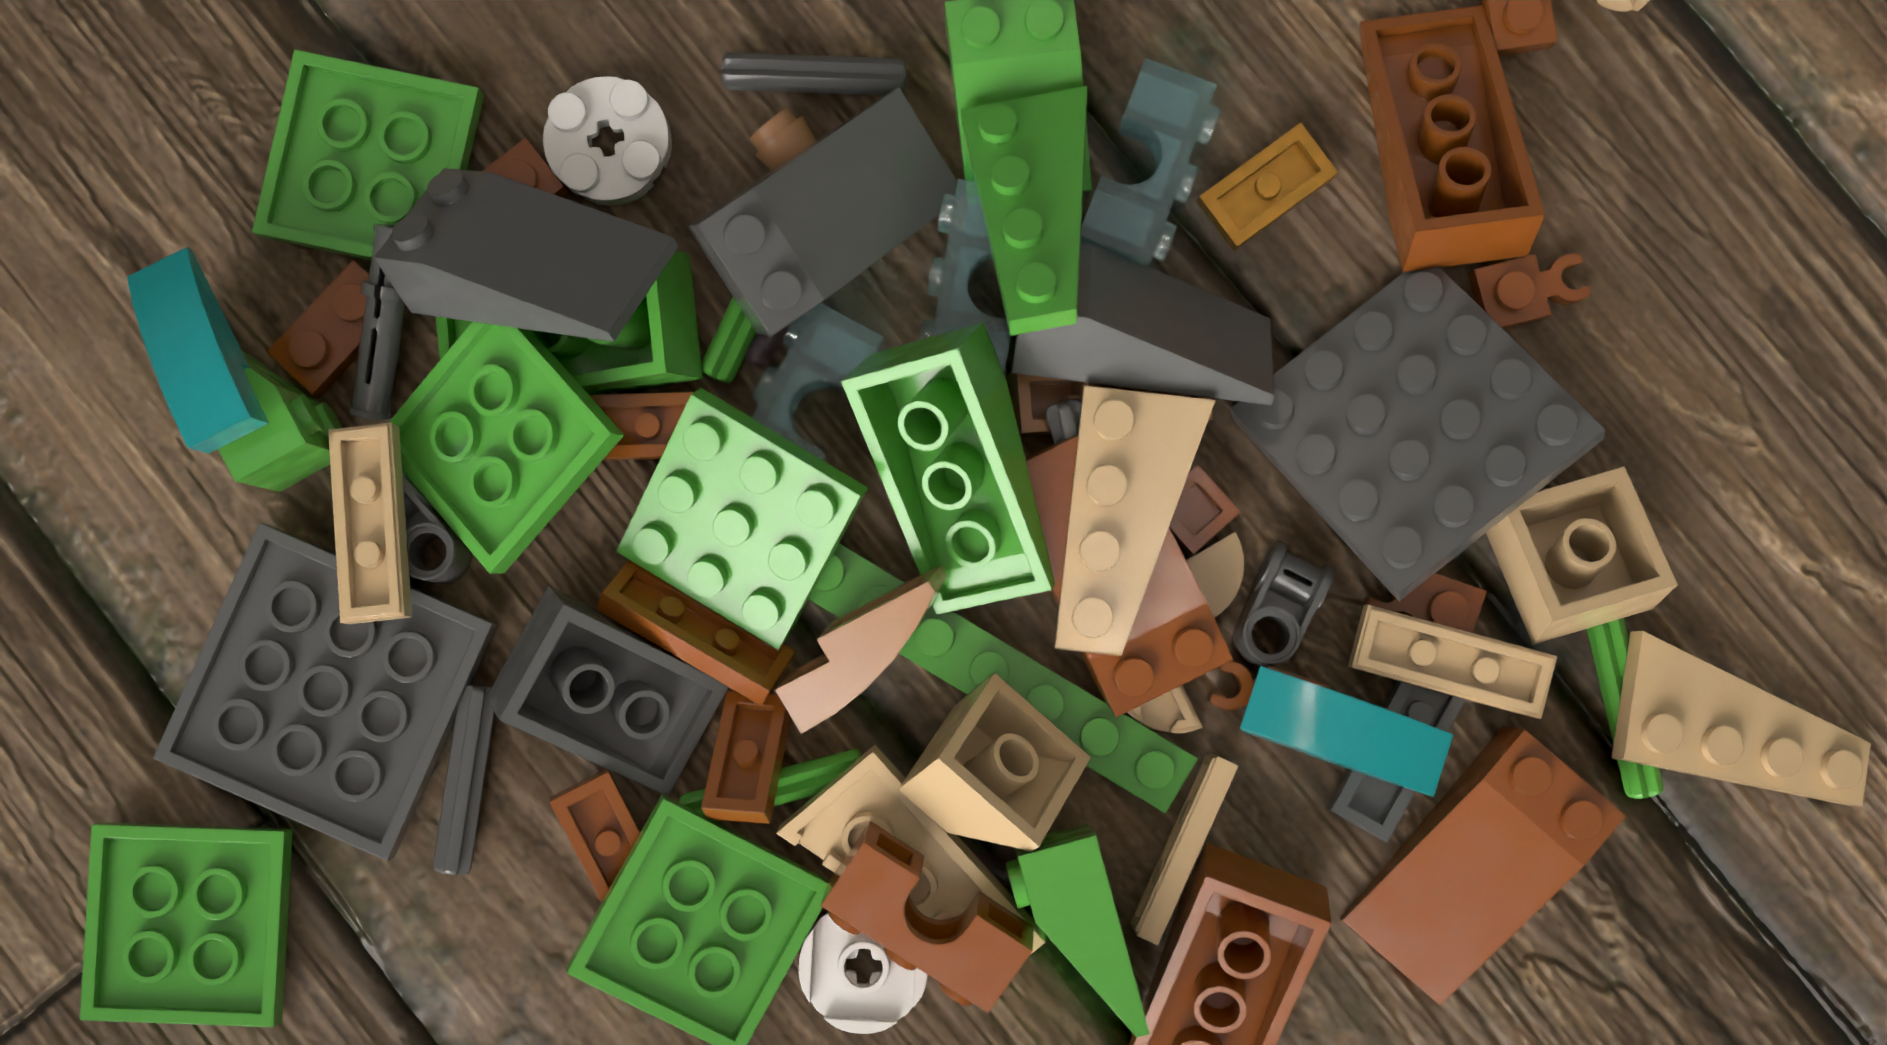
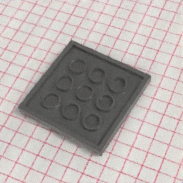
[1230,267,1605,601]
[153,523,498,861]

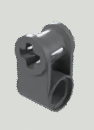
[402,471,472,584]
[1232,540,1336,666]

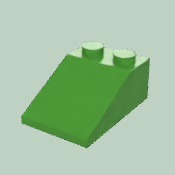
[945,0,1092,207]
[218,349,342,492]
[1005,823,1150,1037]

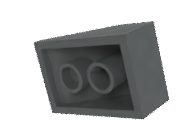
[486,586,729,796]

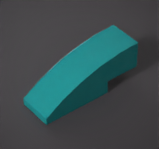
[127,247,269,454]
[1240,666,1454,797]

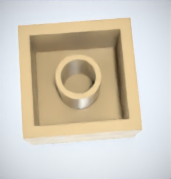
[1486,466,1678,645]

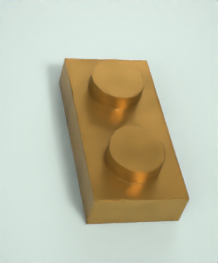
[1196,123,1339,252]

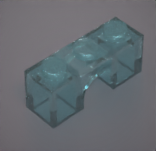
[1080,58,1221,266]
[919,179,1011,373]
[752,303,886,461]

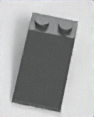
[687,87,965,336]
[374,168,679,342]
[1012,242,1275,405]

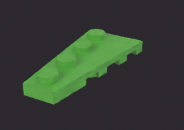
[961,86,1087,336]

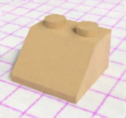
[898,673,1091,851]

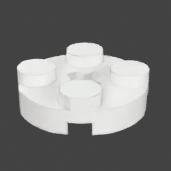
[543,76,672,206]
[799,911,928,1034]

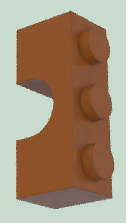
[821,821,1034,1013]

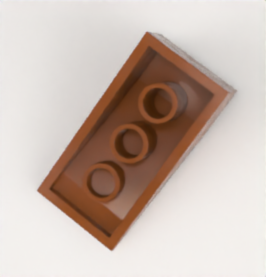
[1359,5,1545,273]
[1026,434,1233,717]
[1340,726,1626,1005]
[1129,842,1332,1045]

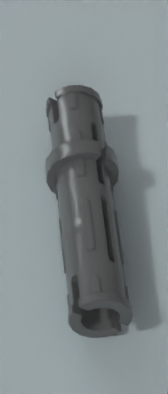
[349,224,406,420]

